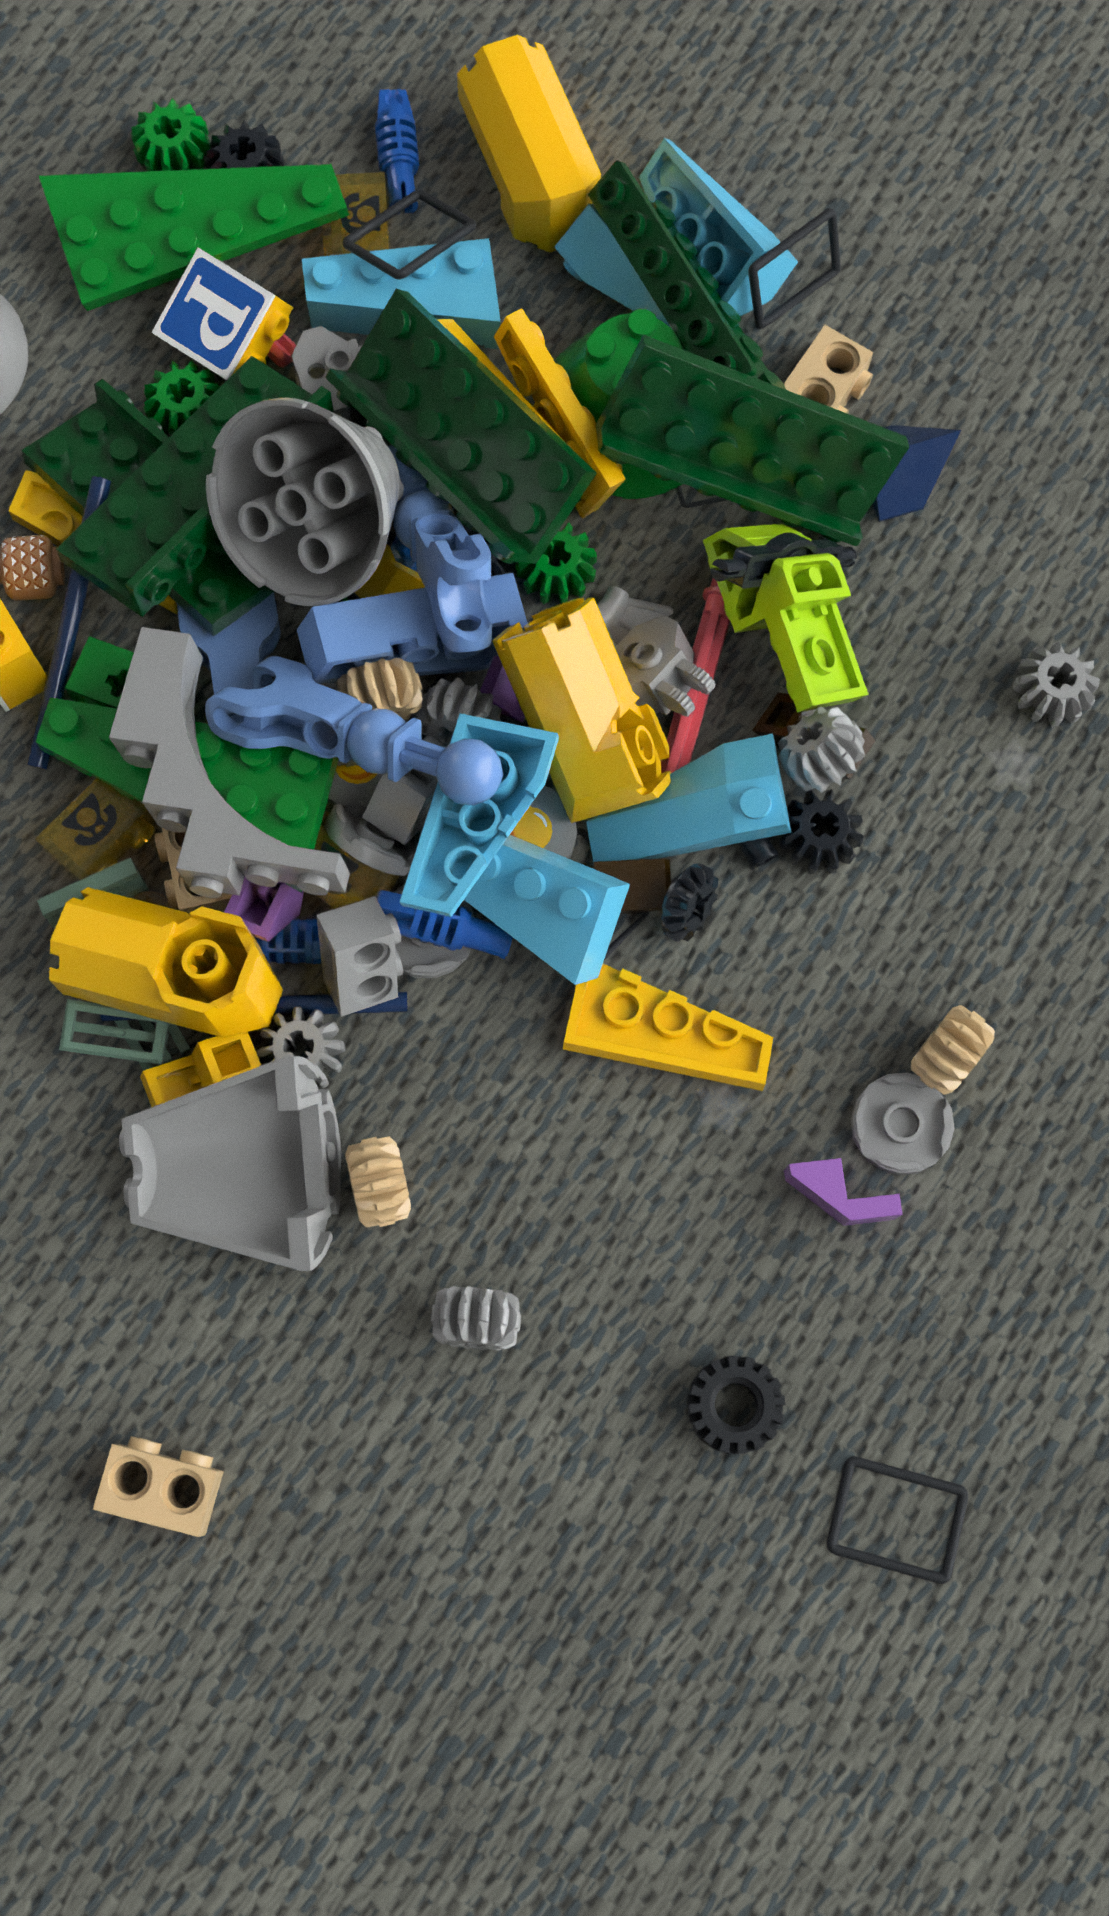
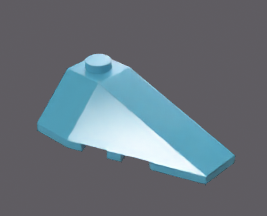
[639,138,798,317]
[555,204,672,329]
[400,713,559,917]
[586,733,791,862]

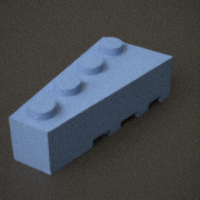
[297,573,528,684]

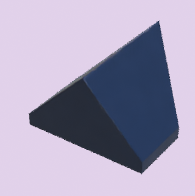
[872,425,961,522]

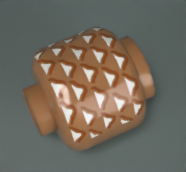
[0,535,65,601]

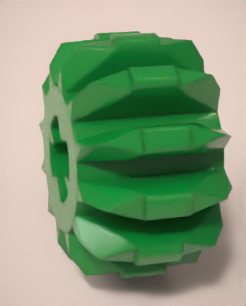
[131,98,211,171]
[143,360,221,436]
[516,522,597,605]

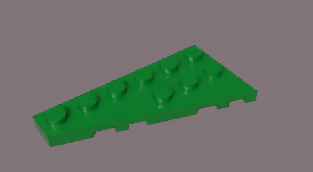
[39,164,349,311]
[36,697,339,893]

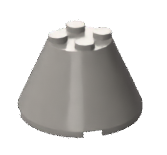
[206,398,404,606]

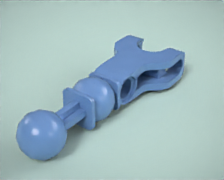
[388,445,492,652]
[177,592,280,722]
[205,656,503,806]

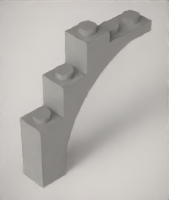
[109,627,350,898]

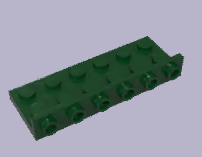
[587,160,786,390]
[325,289,597,564]
[596,334,909,546]
[56,356,334,617]
[21,379,275,637]

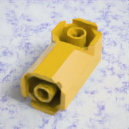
[457,35,601,252]
[492,597,671,823]
[49,887,283,1037]

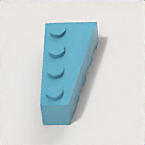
[302,238,501,349]
[464,835,630,985]

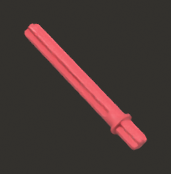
[661,578,730,774]

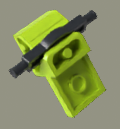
[702,524,869,712]

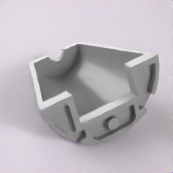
[119,1056,341,1271]

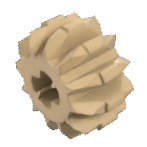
[337,657,423,720]
[911,1005,995,1095]
[345,1136,411,1228]

